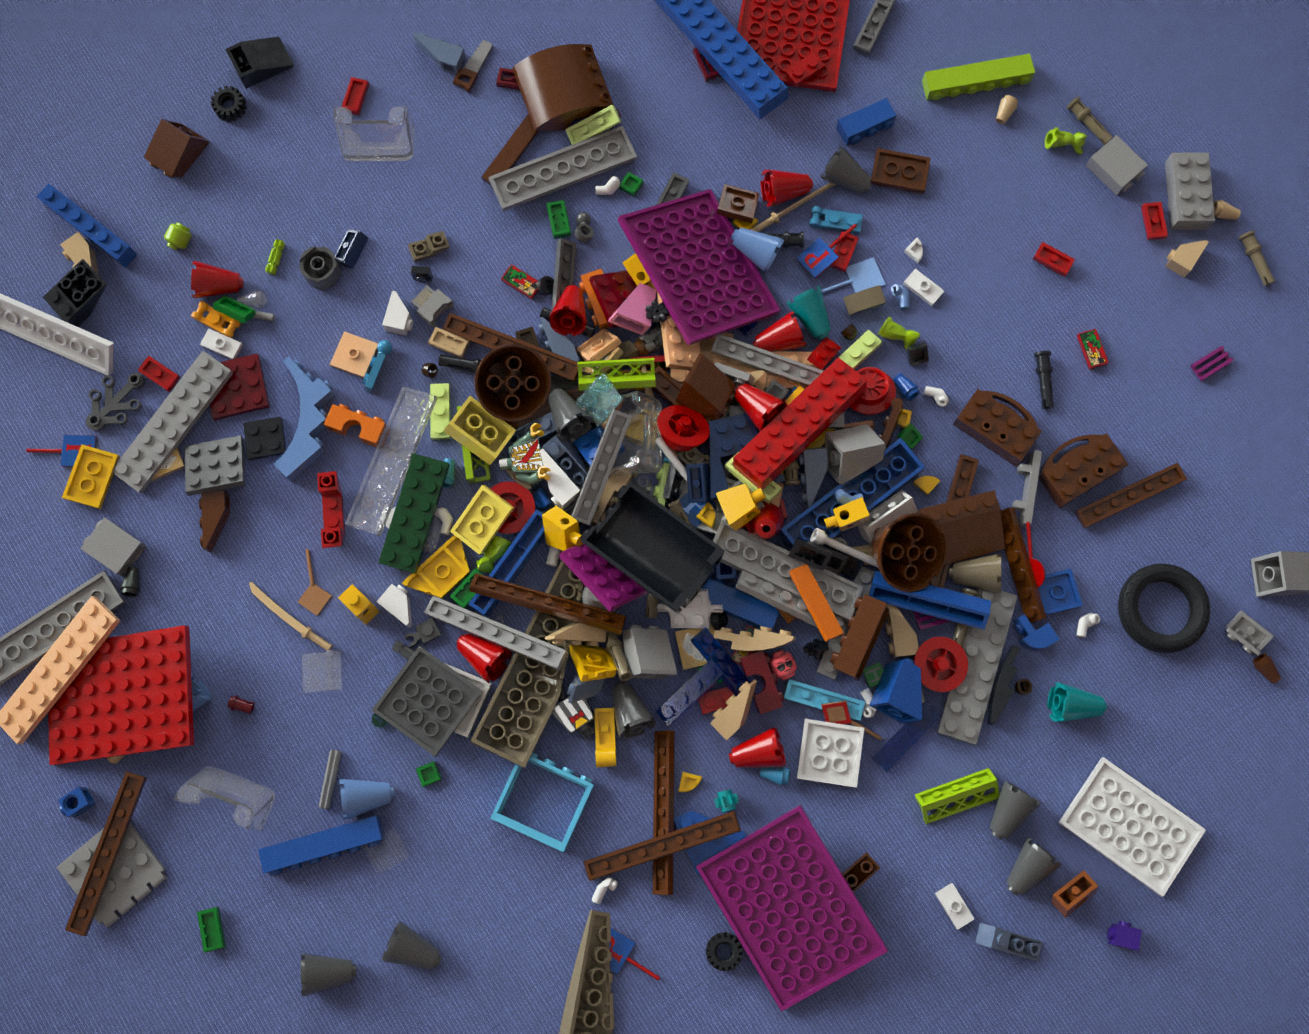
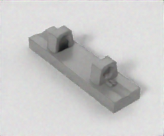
[1012,450,1042,529]

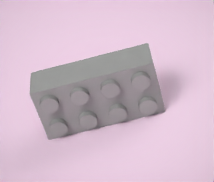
[1165,153,1215,230]

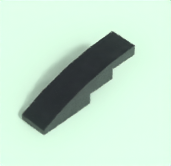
[788,538,864,579]
[987,645,1021,725]

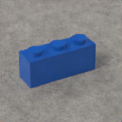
[836,98,897,146]

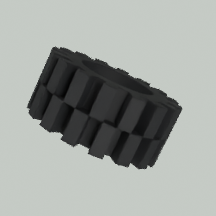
[211,86,247,122]
[706,932,743,971]

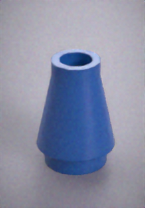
[893,373,920,401]

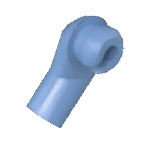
[891,284,909,310]
[835,489,864,505]

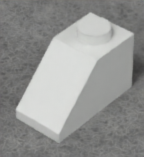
[382,291,413,336]
[377,584,412,628]

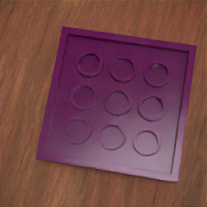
[559,544,649,612]

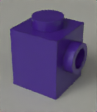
[1107,921,1142,951]

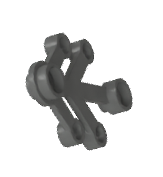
[86,373,145,431]

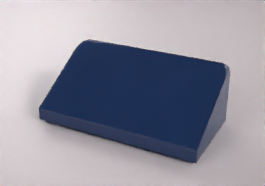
[335,229,368,269]
[686,463,712,503]

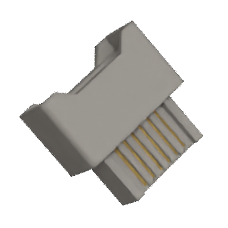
[411,285,454,328]

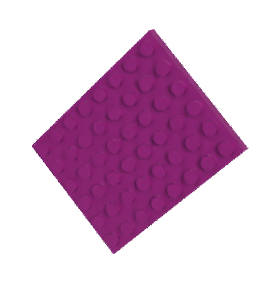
[617,189,781,346]
[696,804,888,1012]

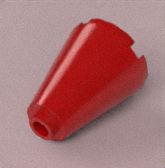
[760,169,813,207]
[191,261,243,298]
[549,285,587,336]
[753,311,807,352]
[735,383,788,431]
[746,502,784,540]
[456,633,512,683]
[729,727,786,768]

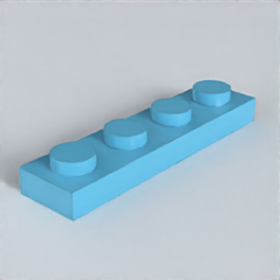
[784,679,865,721]

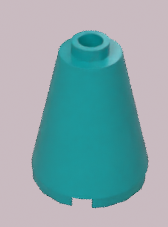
[786,286,831,340]
[1047,682,1107,722]

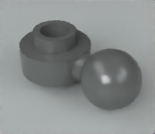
[574,212,594,242]

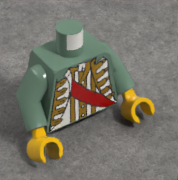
[499,423,551,485]

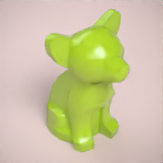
[1044,127,1087,155]
[878,316,920,350]
[476,536,512,575]

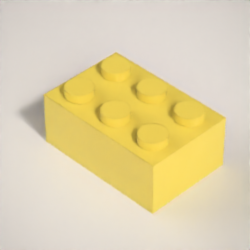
[444,396,516,465]

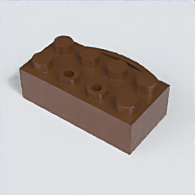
[953,389,1042,467]
[1038,433,1129,509]
[830,594,890,681]

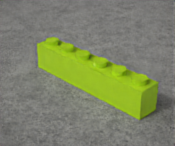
[922,54,1035,100]

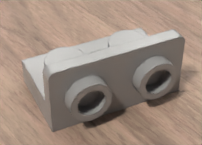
[714,362,755,391]

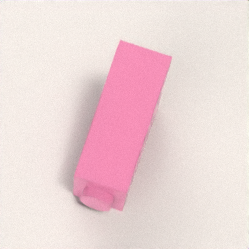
[609,283,657,335]

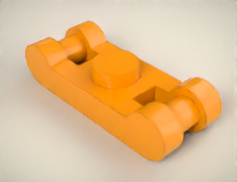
[191,301,241,338]

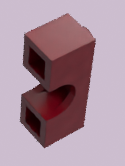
[739,650,784,714]

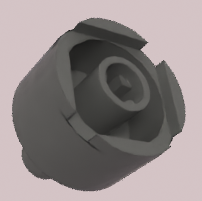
[299,246,341,290]

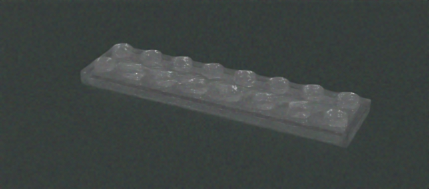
[345,386,438,536]

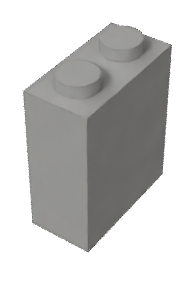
[1086,135,1148,195]
[80,517,147,577]

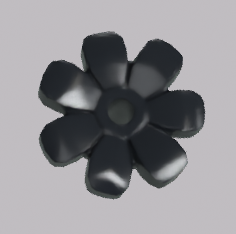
[645,300,669,323]
[803,639,829,660]

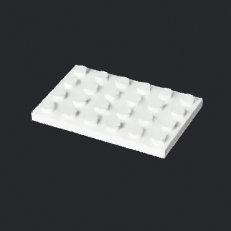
[1058,757,1206,897]

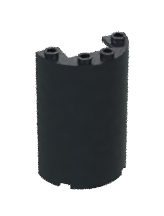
[580,482,725,613]

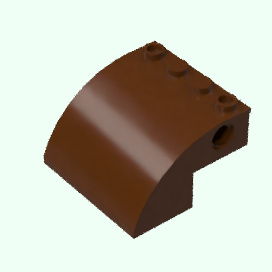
[512,44,614,131]

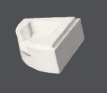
[904,238,923,264]

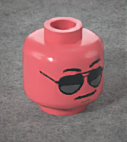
[769,649,797,680]

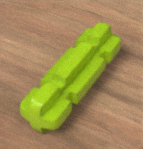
[265,239,285,275]

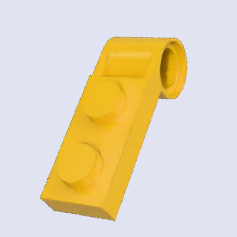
[594,708,616,767]

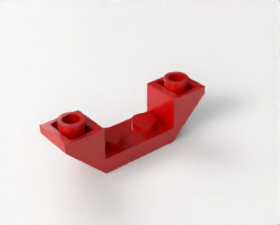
[317,471,345,549]

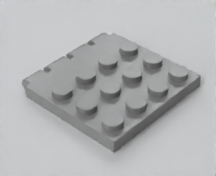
[56,822,167,927]

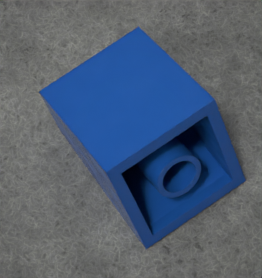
[869,659,922,724]

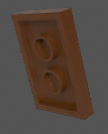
[870,148,931,194]

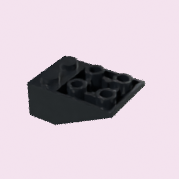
[225,37,294,89]
[42,259,107,327]

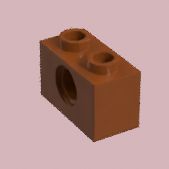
[1051,870,1098,918]

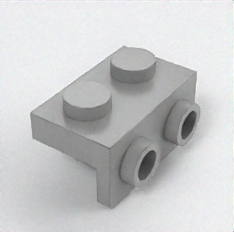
[1225,610,1274,656]

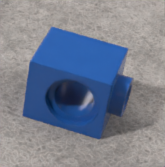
[58,787,96,818]

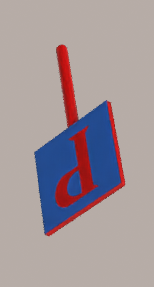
[796,224,857,278]
[26,435,96,467]
[609,928,660,980]

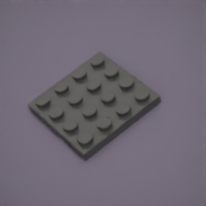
[372,646,483,757]

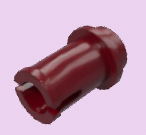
[228,695,255,715]

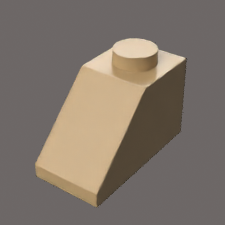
[1165,240,1209,278]

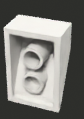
[540,448,581,510]

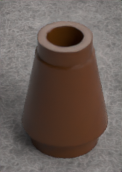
[1252,653,1281,684]

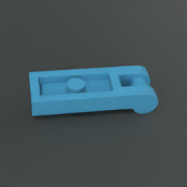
[809,206,863,234]

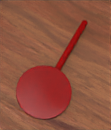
[1026,522,1045,588]

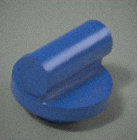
[533,488,552,510]

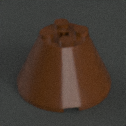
[474,344,551,421]
[871,513,947,592]

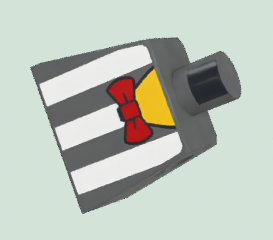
[552,696,595,740]

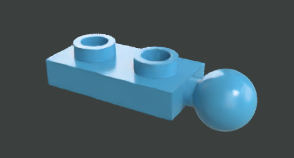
[362,340,392,393]

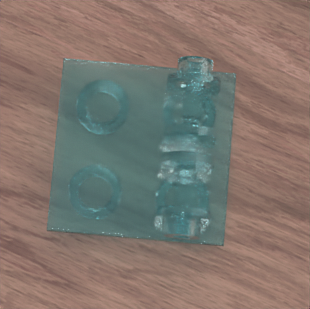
[576,373,624,427]

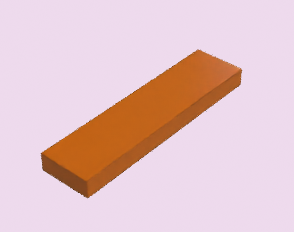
[789,564,844,642]

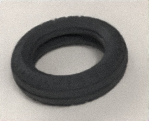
[1118,564,1210,653]

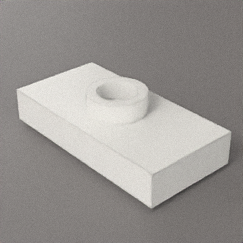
[903,269,944,306]
[200,329,243,360]
[934,883,974,930]

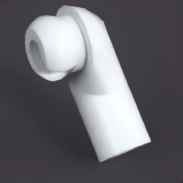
[596,176,620,195]
[924,386,949,407]
[435,507,453,536]
[1076,613,1100,638]
[861,688,876,718]
[592,877,618,904]

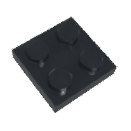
[243,416,286,461]

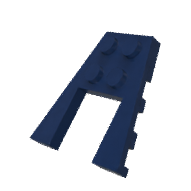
[709,413,786,500]

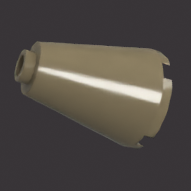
[949,554,1001,593]

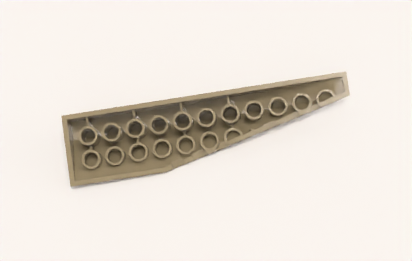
[470,534,584,768]
[559,910,614,1034]

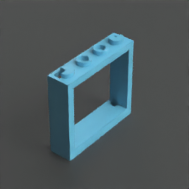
[490,752,595,852]

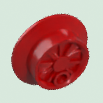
[850,367,896,415]
[657,405,710,452]
[490,481,535,534]
[914,637,968,692]

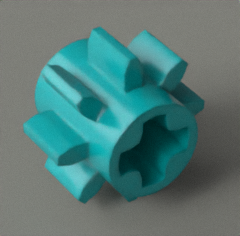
[714,789,739,812]

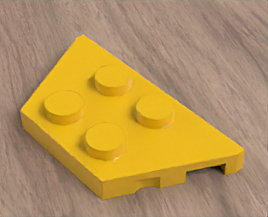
[402,535,471,599]
[569,642,617,682]

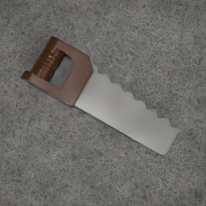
[453,40,492,93]

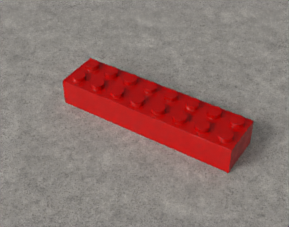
[733,357,867,490]

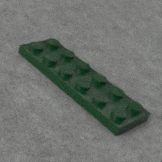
[378,453,450,574]

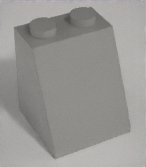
[824,424,886,485]
[1251,551,1309,597]
[623,625,677,679]

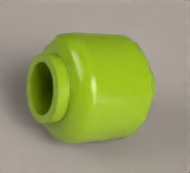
[164,222,192,251]

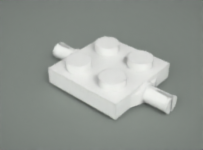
[657,589,723,629]

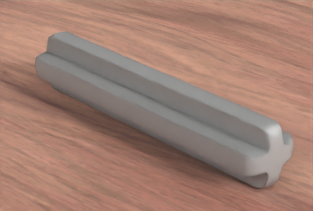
[319,750,341,809]

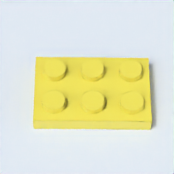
[450,485,514,555]

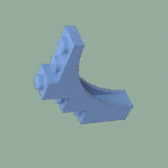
[274,356,335,482]

